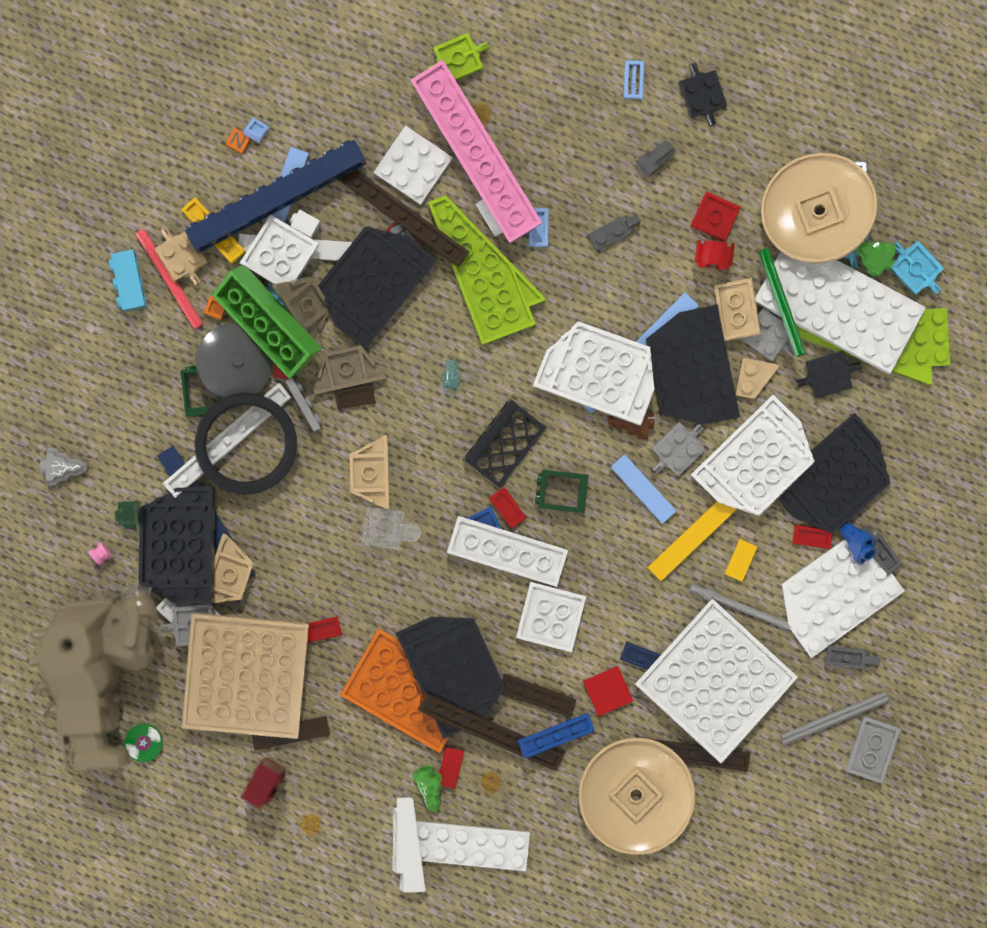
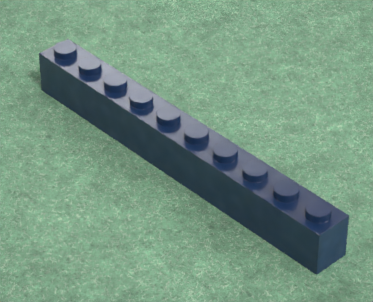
[185,139,367,254]

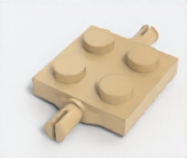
[154,227,208,286]

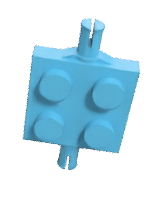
[891,241,944,295]

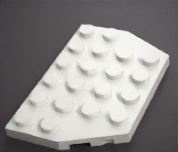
[533,321,655,426]
[691,395,814,516]
[781,540,904,658]

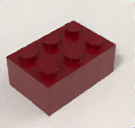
[240,757,286,809]

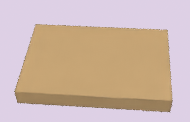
[714,278,761,342]

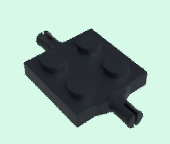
[679,63,727,127]
[796,351,862,399]

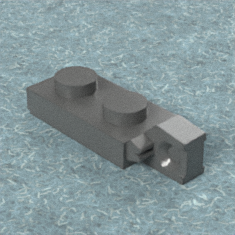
[588,214,641,251]
[860,525,903,575]
[825,645,880,669]

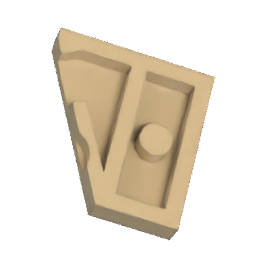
[735,358,779,399]

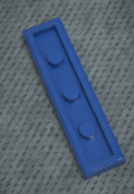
[517,713,595,759]

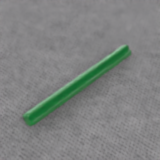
[759,248,806,357]

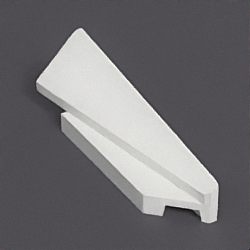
[392,797,425,893]

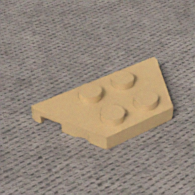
[349,435,390,509]
[199,534,254,605]

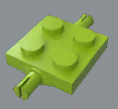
[427,33,489,81]

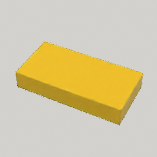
[724,539,758,582]

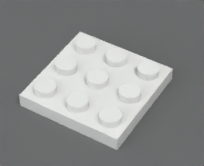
[373,125,453,205]
[240,215,319,284]
[516,582,586,652]

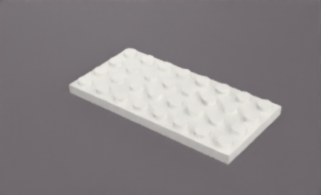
[755,252,926,374]

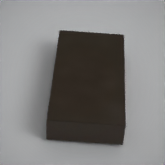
[334,384,376,410]

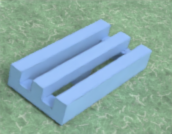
[623,60,644,100]

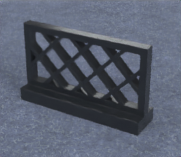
[463,399,546,488]

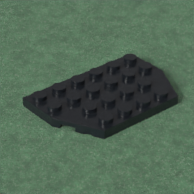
[318,227,437,350]
[646,304,740,425]
[777,413,891,534]
[138,487,215,604]
[396,617,506,739]

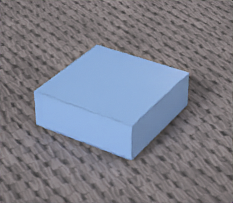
[243,117,270,143]

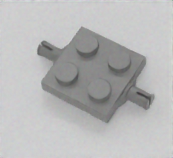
[741,308,794,361]
[651,422,705,476]
[160,604,213,646]

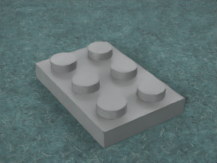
[845,716,901,784]

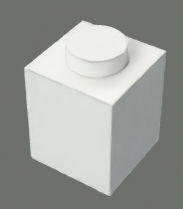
[290,209,321,239]

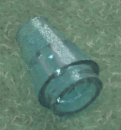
[442,360,461,389]

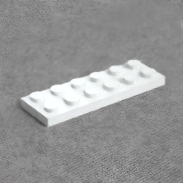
[446,516,568,587]
[416,821,530,871]

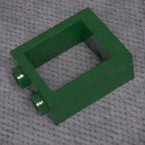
[180,366,226,418]
[535,470,589,513]

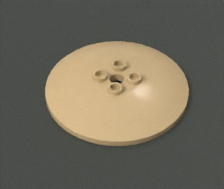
[761,153,877,264]
[579,737,695,855]

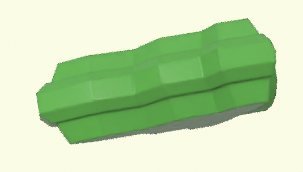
[855,240,897,278]
[412,765,442,812]

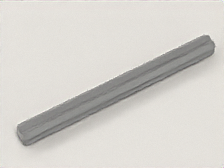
[781,692,889,745]

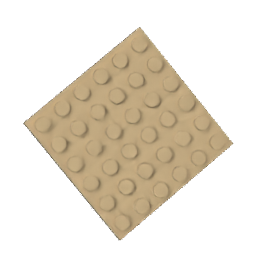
[182,613,309,739]

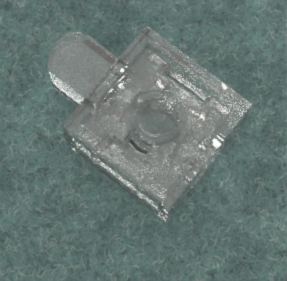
[361,506,422,550]

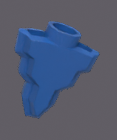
[840,522,876,565]

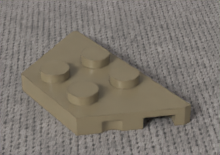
[272,277,329,341]
[314,345,387,395]

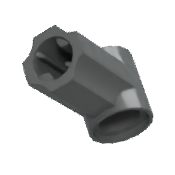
[636,140,676,177]

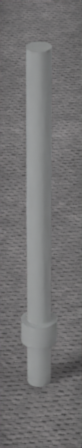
[689,584,792,632]

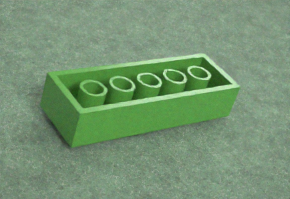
[212,265,322,379]

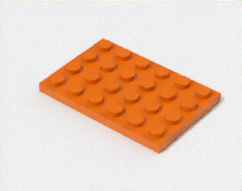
[340,628,449,753]

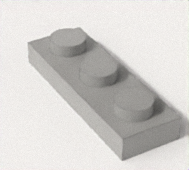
[286,378,323,433]

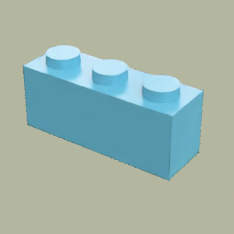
[109,249,148,312]

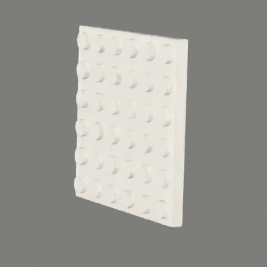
[635,599,798,763]

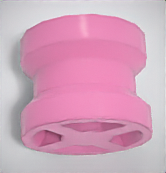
[89,542,113,566]

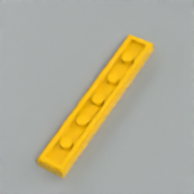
[647,502,737,581]

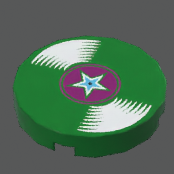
[124,723,163,762]

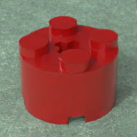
[694,240,735,270]

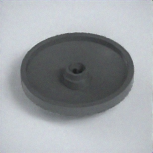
[195,323,272,399]

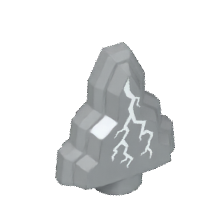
[40,448,88,486]

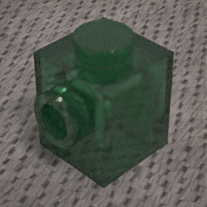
[115,501,140,529]

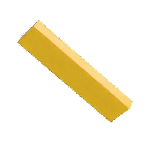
[181,197,246,265]

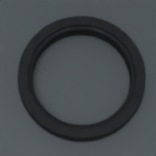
[194,393,297,495]

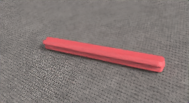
[136,229,203,329]

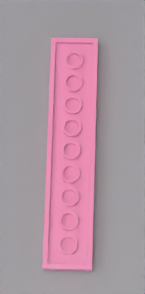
[410,60,543,243]

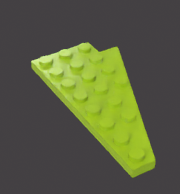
[428,195,546,345]
[796,308,950,385]

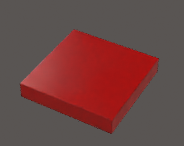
[690,191,741,242]
[583,665,633,717]

